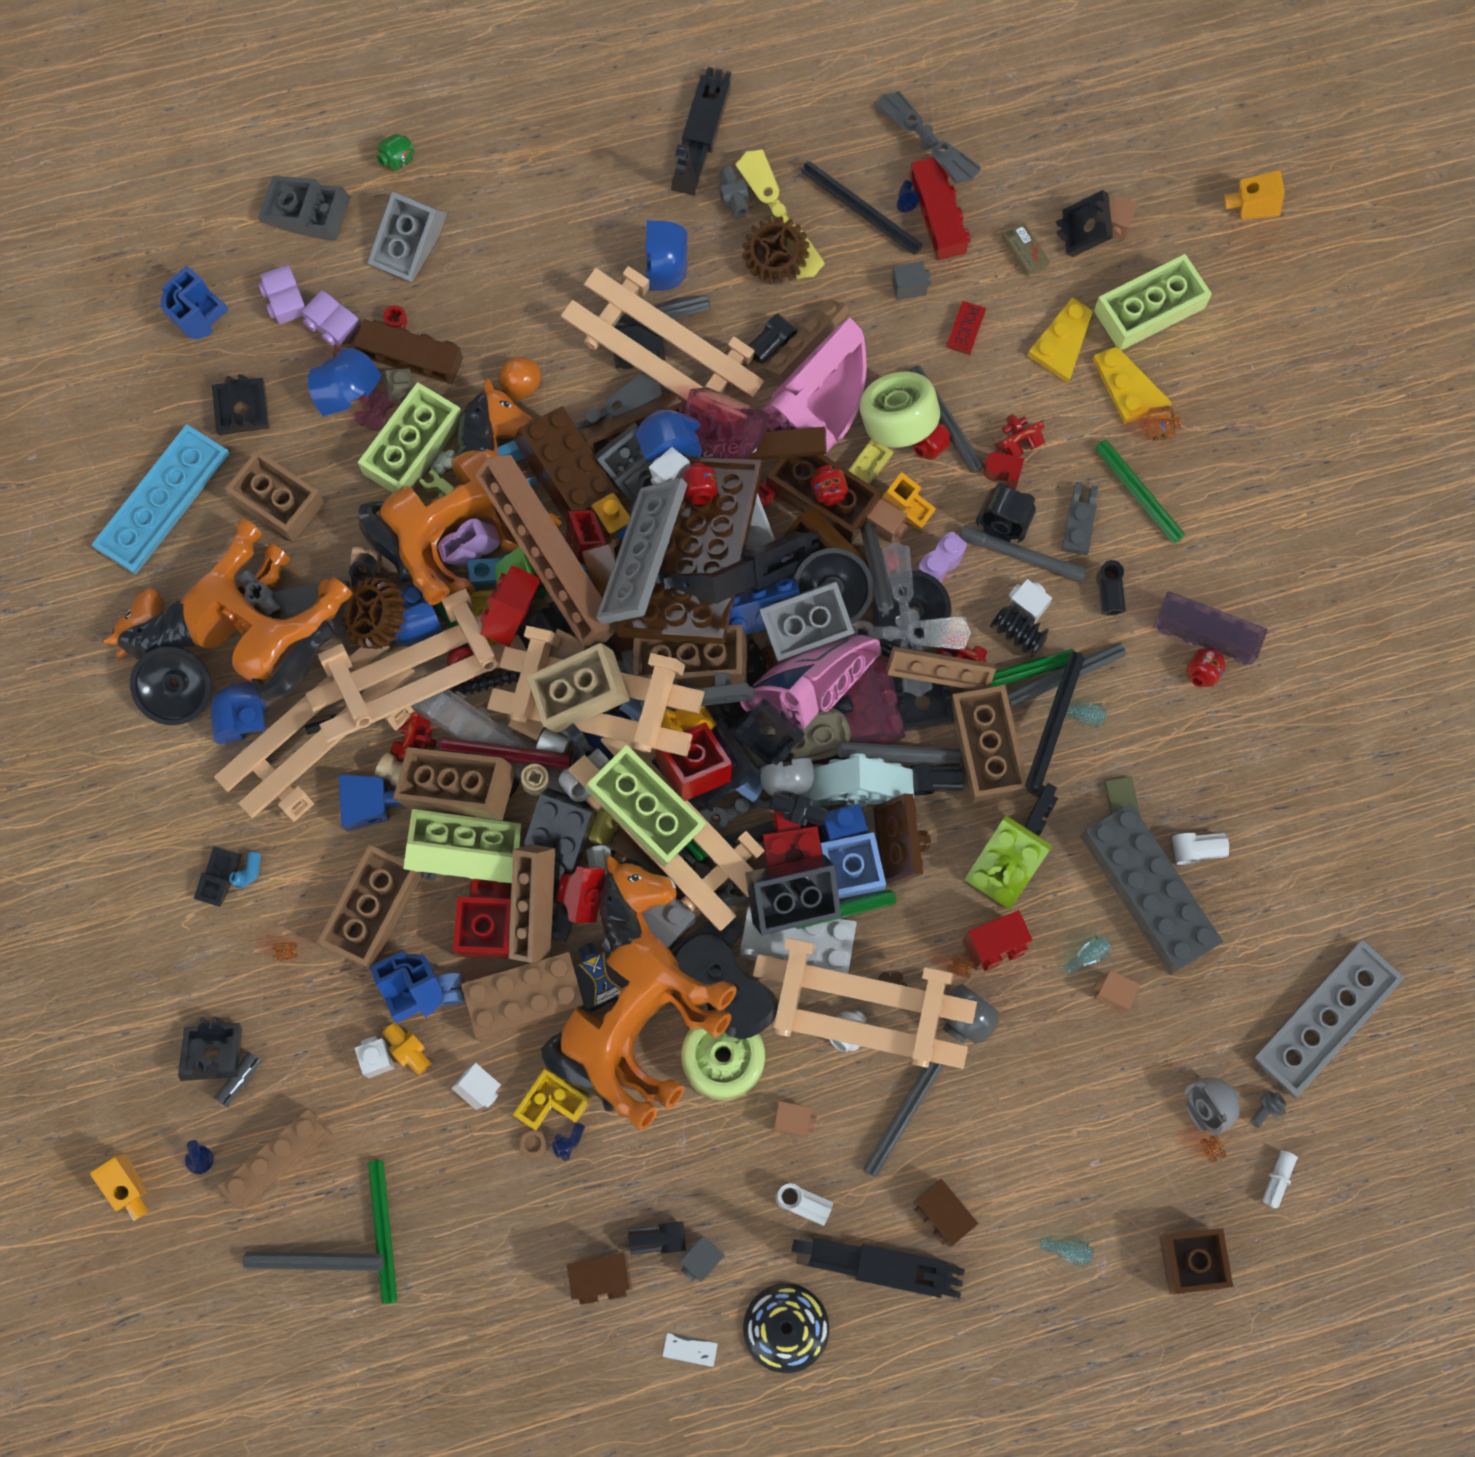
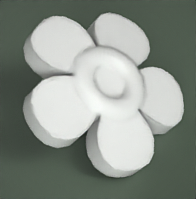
[430,449,455,475]

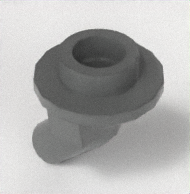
[1250,1090,1287,1128]

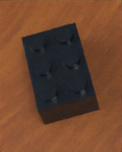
[523,788,597,885]
[745,854,841,935]

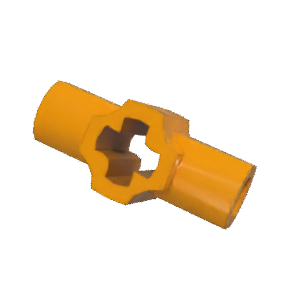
[382,1022,432,1076]

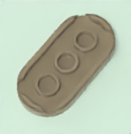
[743,708,851,768]

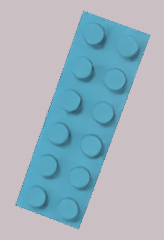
[91,424,230,575]

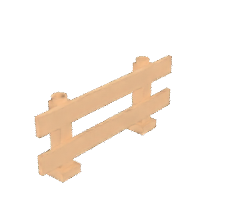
[561,266,764,430]
[305,589,527,743]
[487,626,705,757]
[214,646,416,822]
[568,737,765,931]
[753,938,977,1069]

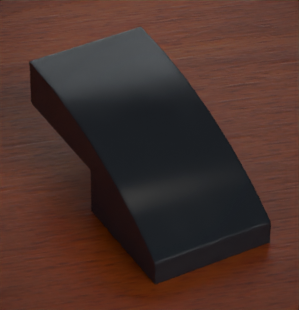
[194,846,242,907]

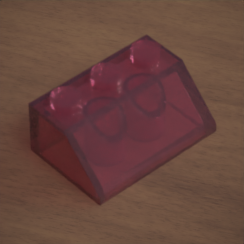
[684,387,770,459]
[842,660,906,745]

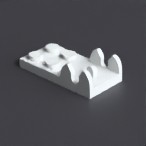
[739,903,857,974]

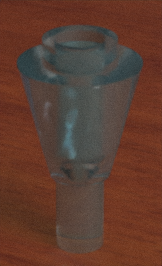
[1066,703,1107,729]
[1063,934,1112,974]
[1040,1238,1094,1270]

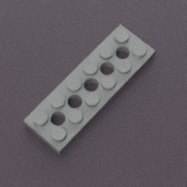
[596,478,688,624]
[1252,940,1404,1098]

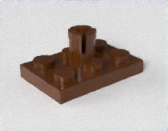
[873,793,931,886]

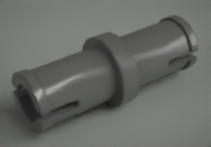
[213,1051,263,1108]

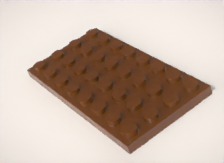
[616,457,763,644]

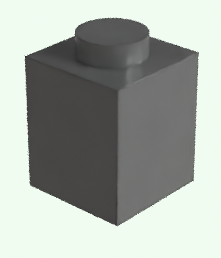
[891,261,931,300]
[680,1236,725,1282]

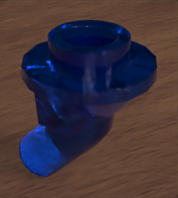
[896,180,919,213]
[552,1123,585,1161]
[185,1140,214,1174]

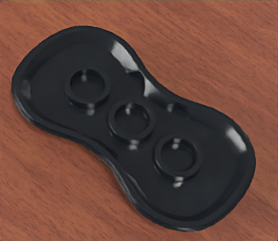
[673,933,778,1039]

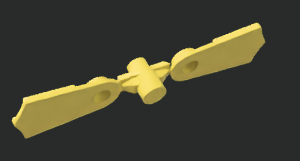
[736,149,825,279]

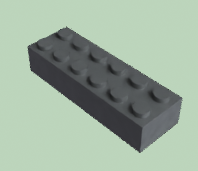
[1081,803,1223,975]

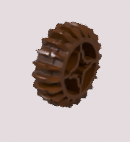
[742,216,810,285]
[341,577,408,649]

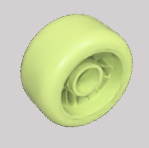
[859,371,940,448]
[681,1028,765,1100]

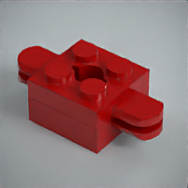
[761,811,822,868]

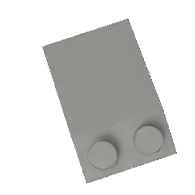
[367,192,447,282]
[759,582,854,661]
[600,898,696,952]

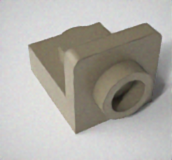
[384,369,416,403]

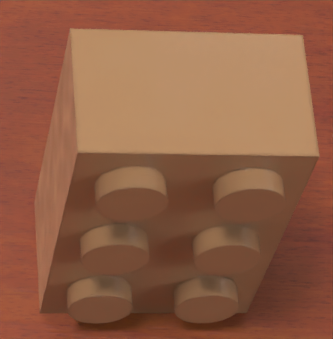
[224,450,324,543]

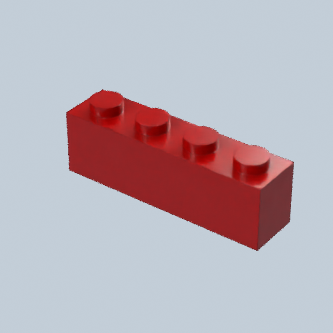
[909,157,971,261]

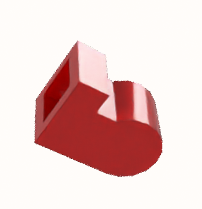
[983,452,1024,490]
[469,879,511,899]

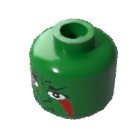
[376,133,414,171]

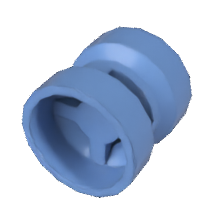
[436,973,465,1006]

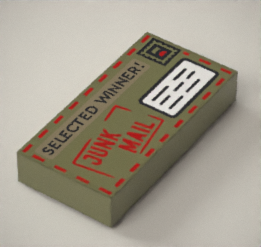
[1002,222,1050,276]

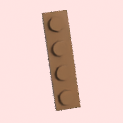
[764,299,849,382]
[886,647,996,690]

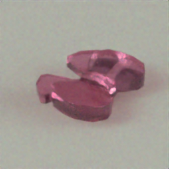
[354,391,394,431]

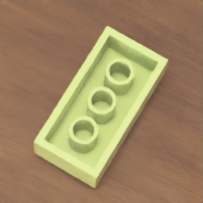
[1094,254,1212,351]
[358,382,462,493]
[585,745,707,867]
[403,809,521,883]

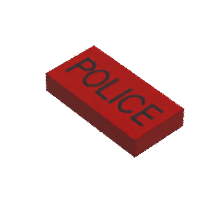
[946,301,986,355]

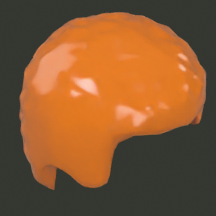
[498,357,542,401]

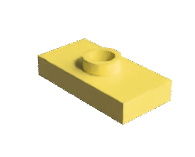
[848,439,894,485]
[588,808,619,846]

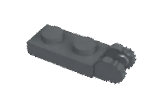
[1062,482,1098,556]

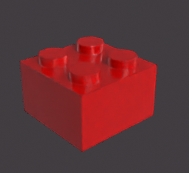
[480,565,541,647]
[656,722,732,801]
[453,896,511,959]
[962,910,1033,972]

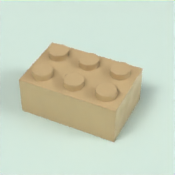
[527,643,630,733]

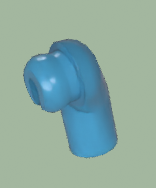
[229,852,262,888]

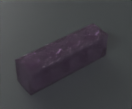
[1152,591,1268,665]

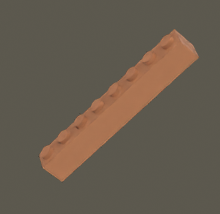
[475,455,618,647]

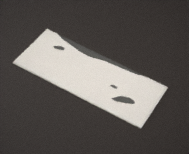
[662,1333,718,1367]

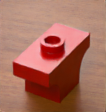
[557,866,606,923]

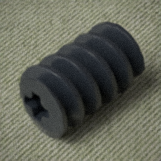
[990,603,1049,658]

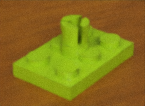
[964,816,1052,910]

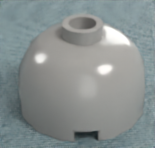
[760,758,814,796]
[1184,1077,1240,1136]

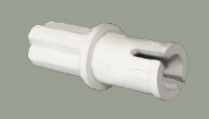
[1263,1150,1298,1208]

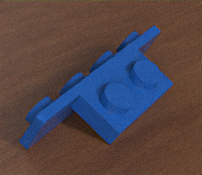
[729,579,800,635]

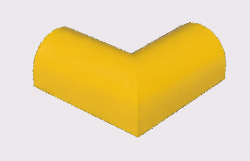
[513,1067,591,1131]

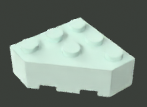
[802,754,914,807]

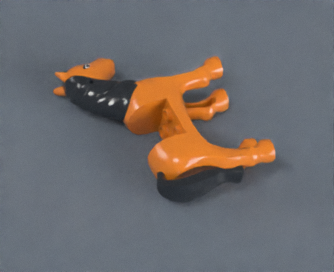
[358,378,562,605]
[102,518,353,701]
[541,856,737,1131]

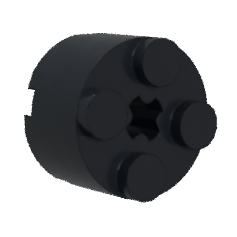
[976,483,1036,543]

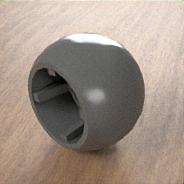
[941,984,999,1044]

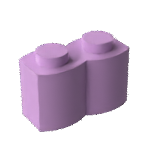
[258,264,305,325]
[301,290,361,348]
[437,519,501,569]
[918,532,967,583]

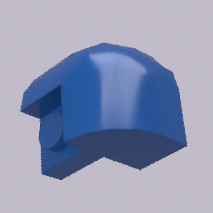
[646,221,688,291]
[160,265,229,339]
[308,348,382,416]
[636,410,702,462]
[392,584,443,647]
[210,682,268,745]
[370,951,443,1024]

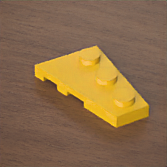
[1027,297,1093,384]
[1093,347,1172,424]

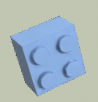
[820,832,886,901]

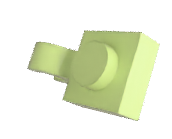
[420,470,454,498]

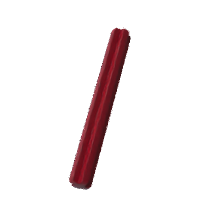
[439,737,572,769]

